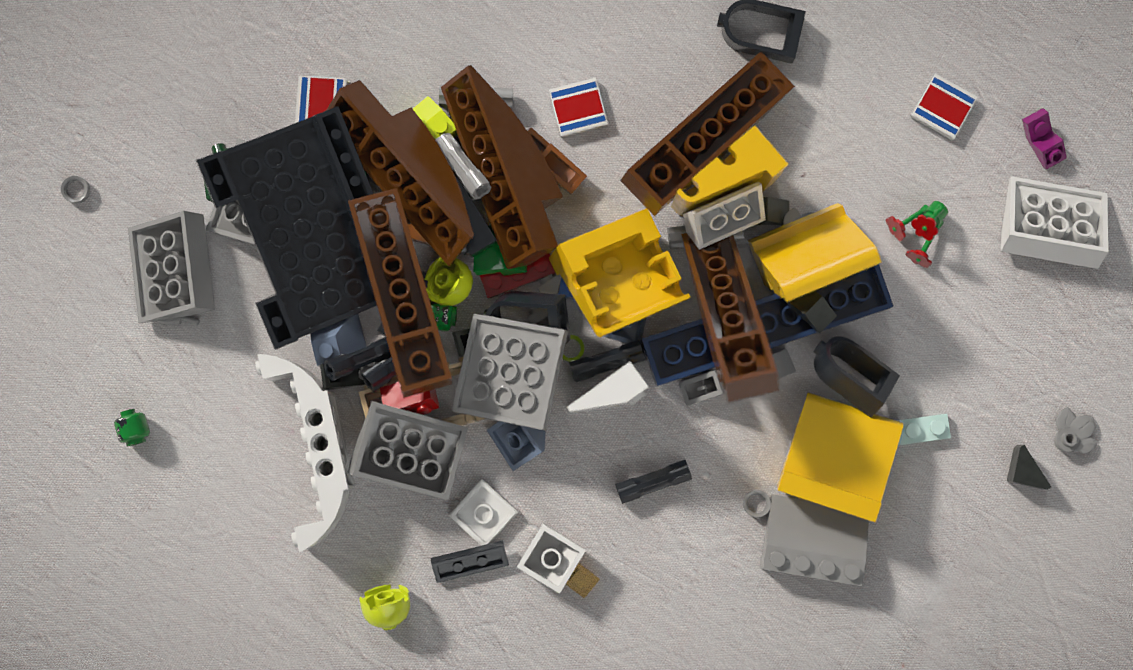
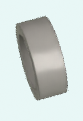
[61,176,90,204]
[743,490,771,517]

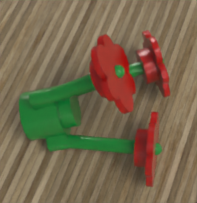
[886,201,948,268]

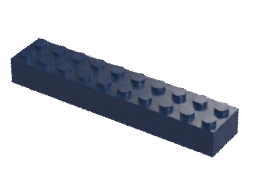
[640,264,894,387]

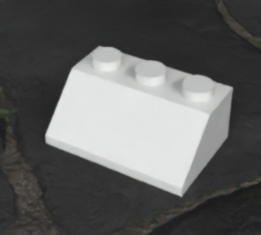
[683,182,766,250]

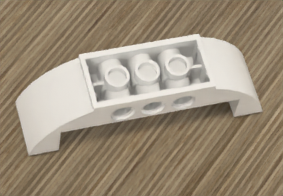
[255,354,355,552]

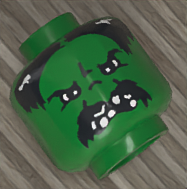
[430,300,457,332]
[114,409,150,447]

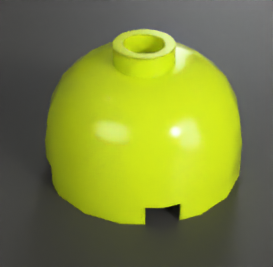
[425,257,473,306]
[359,584,410,630]

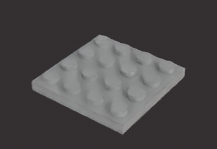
[452,314,568,431]

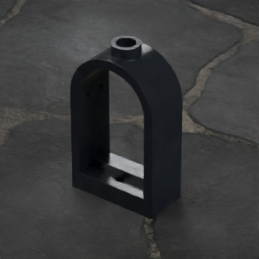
[717,0,806,64]
[483,291,570,346]
[813,336,900,418]

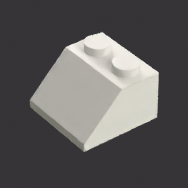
[517,523,586,594]

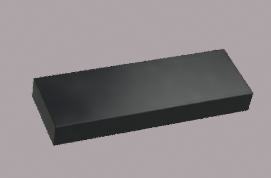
[430,540,509,583]

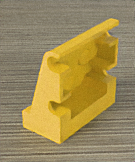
[671,126,788,216]
[747,203,882,302]
[549,208,691,338]
[777,392,904,522]

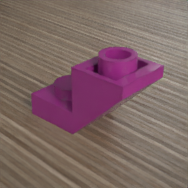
[1022,108,1067,170]

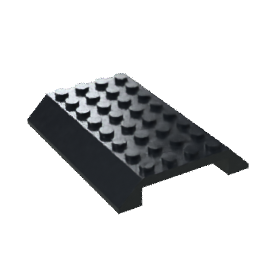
[196,106,377,350]

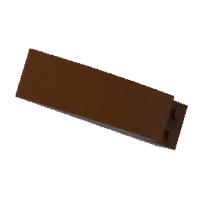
[620,52,795,216]
[441,65,563,269]
[326,80,474,266]
[348,188,452,398]
[681,233,780,403]

